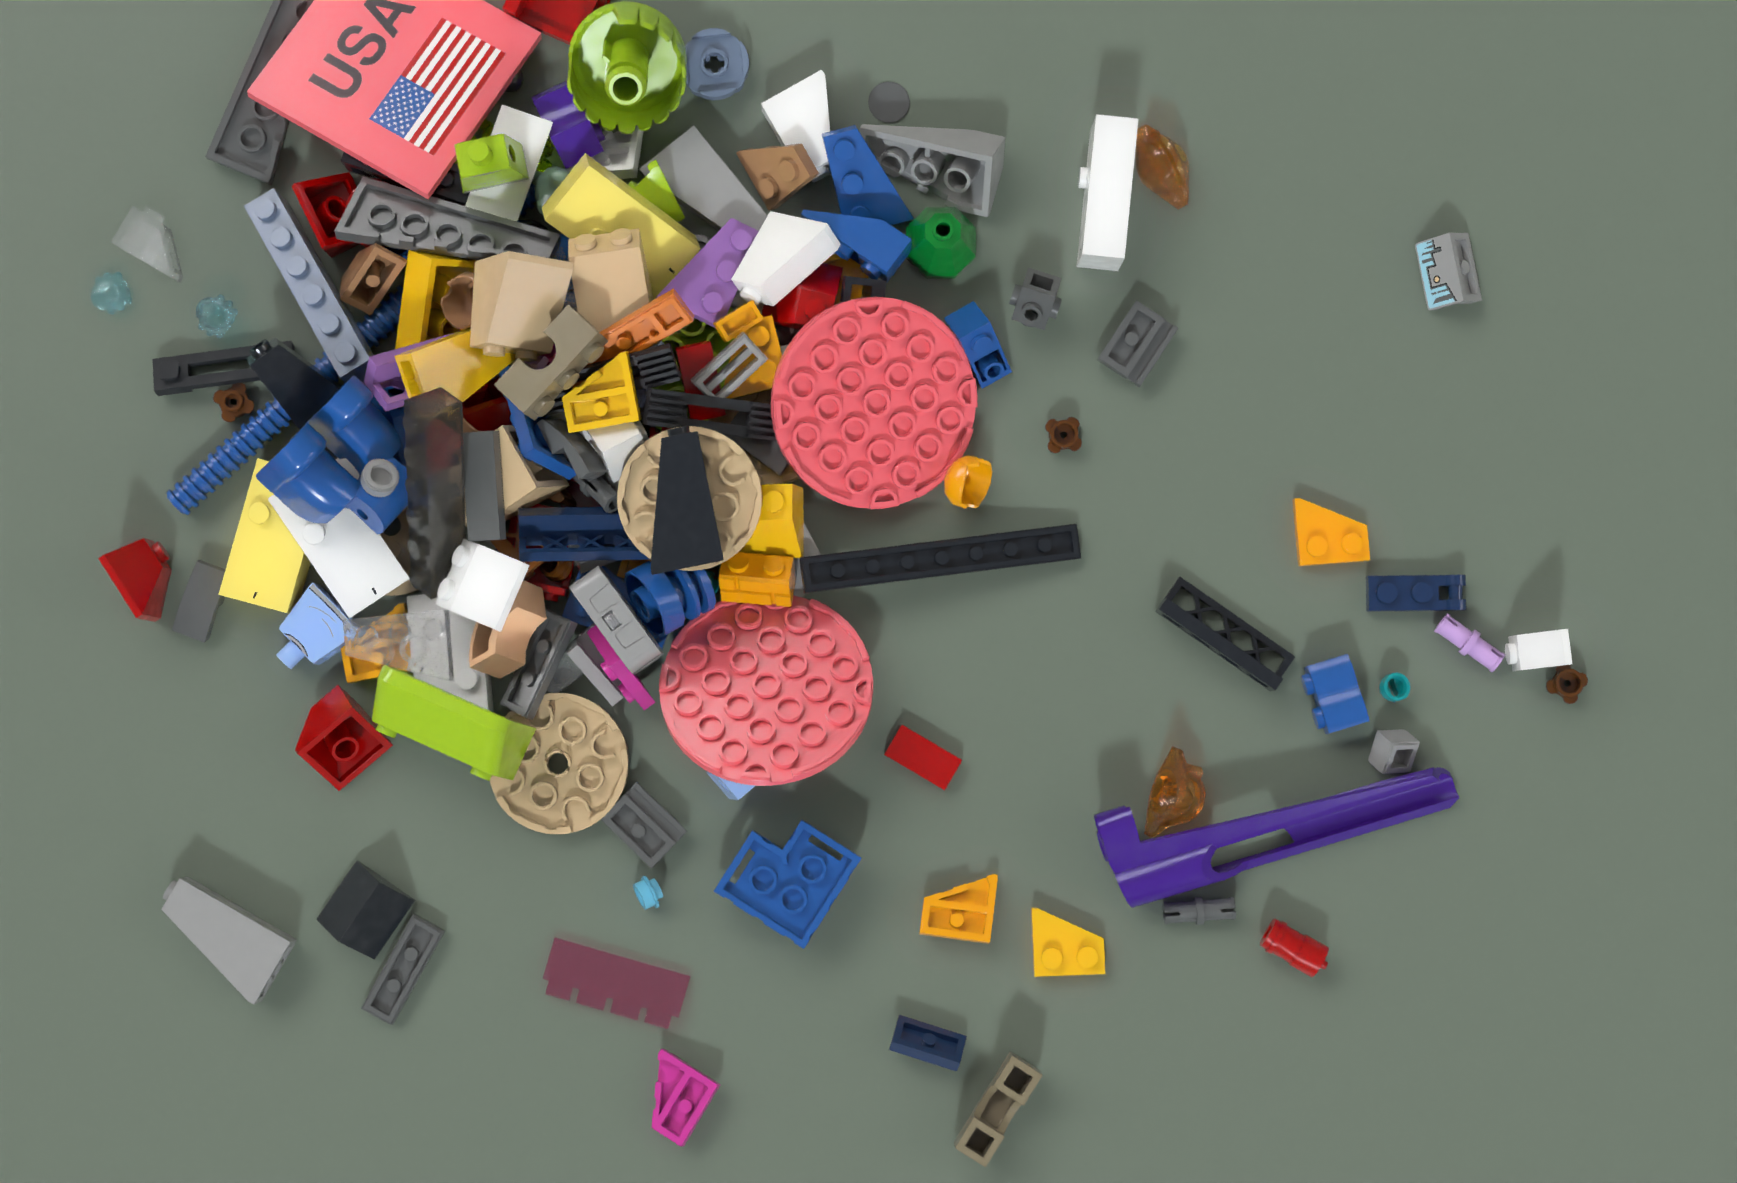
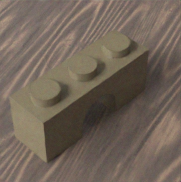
[494,305,608,420]
[954,1052,1042,1167]

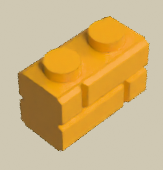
[719,552,796,607]

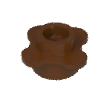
[213,383,255,422]
[1045,417,1082,454]
[1546,665,1588,704]

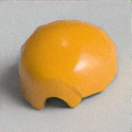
[944,455,993,509]

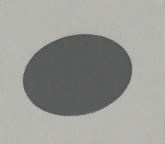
[868,82,910,123]

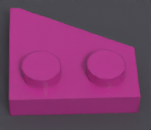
[651,1049,721,1147]

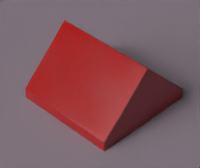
[292,172,360,258]

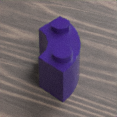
[531,80,606,169]

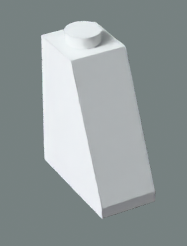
[761,70,830,182]
[731,211,841,306]

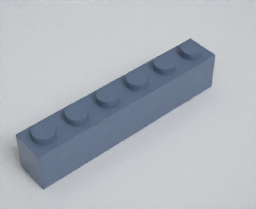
[244,188,374,383]

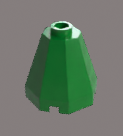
[906,207,976,279]

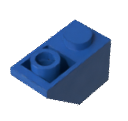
[944,301,1012,389]

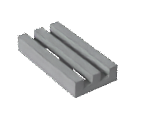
[691,332,768,398]

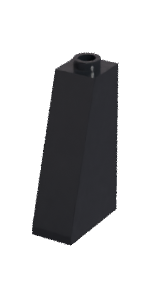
[246,338,342,460]
[651,426,724,575]

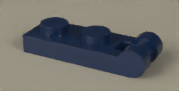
[1366,575,1467,612]

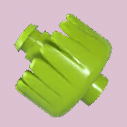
[567,1,687,134]

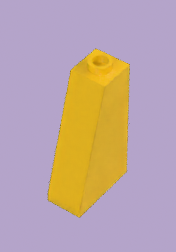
[394,328,516,424]

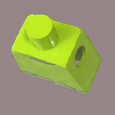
[454,134,529,193]

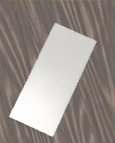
[465,105,553,221]

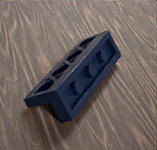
[518,507,649,562]

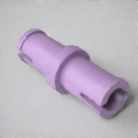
[1434,613,1506,672]

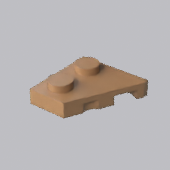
[736,143,819,211]

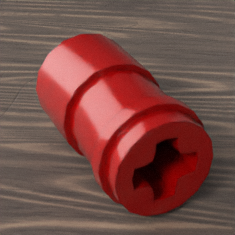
[1259,919,1329,978]

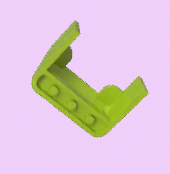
[372,664,536,781]

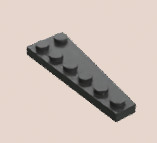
[205,0,314,186]
[334,176,561,260]

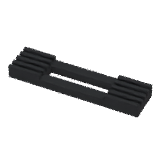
[152,341,295,396]
[542,343,681,417]
[642,388,777,441]

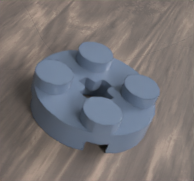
[685,28,749,100]

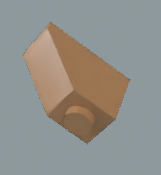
[340,243,407,315]

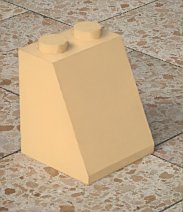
[568,228,654,332]
[470,251,573,362]
[438,425,570,527]

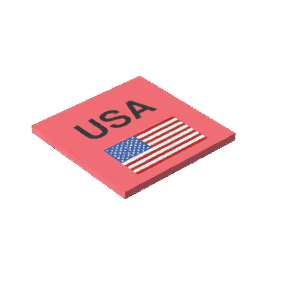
[247,0,542,200]

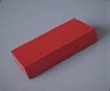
[884,725,962,790]

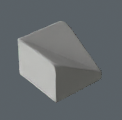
[1368,729,1420,774]

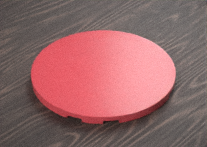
[771,297,978,509]
[659,595,873,786]

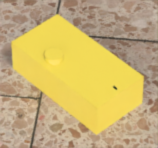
[542,153,701,300]
[218,458,311,614]

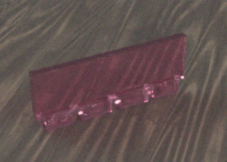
[543,938,691,1029]

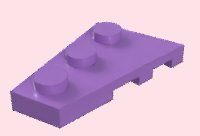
[655,218,759,328]

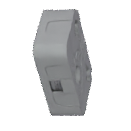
[569,566,665,675]

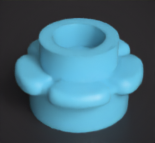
[633,876,663,910]

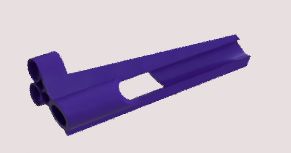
[1094,767,1459,908]

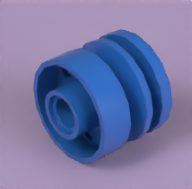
[624,561,716,637]

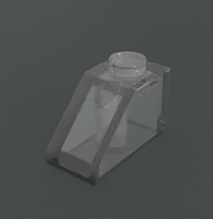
[111,206,183,283]

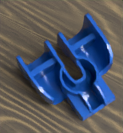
[256,375,420,534]

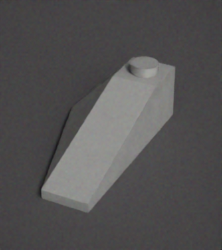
[860,124,1006,217]

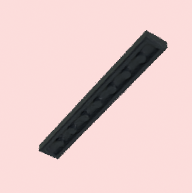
[799,524,1081,594]

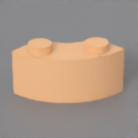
[469,580,547,679]

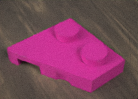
[587,625,655,711]

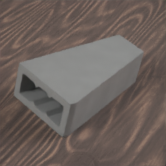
[639,125,768,231]
[161,877,297,1004]

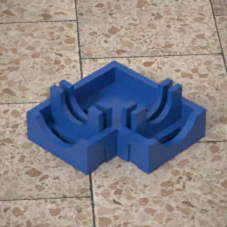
[714,819,862,949]

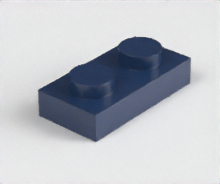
[889,1015,967,1071]

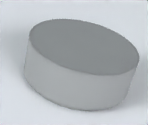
[360,459,399,497]

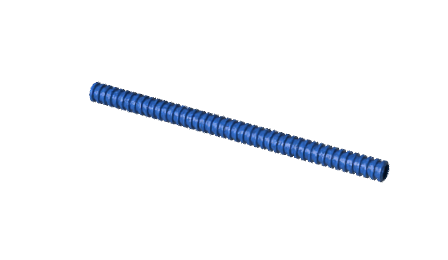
[166,183,536,515]

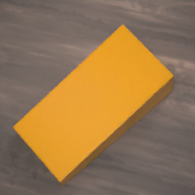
[713,300,764,342]

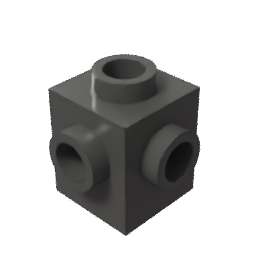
[1009,267,1062,330]

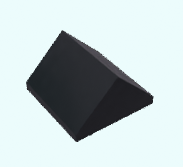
[316,861,416,959]

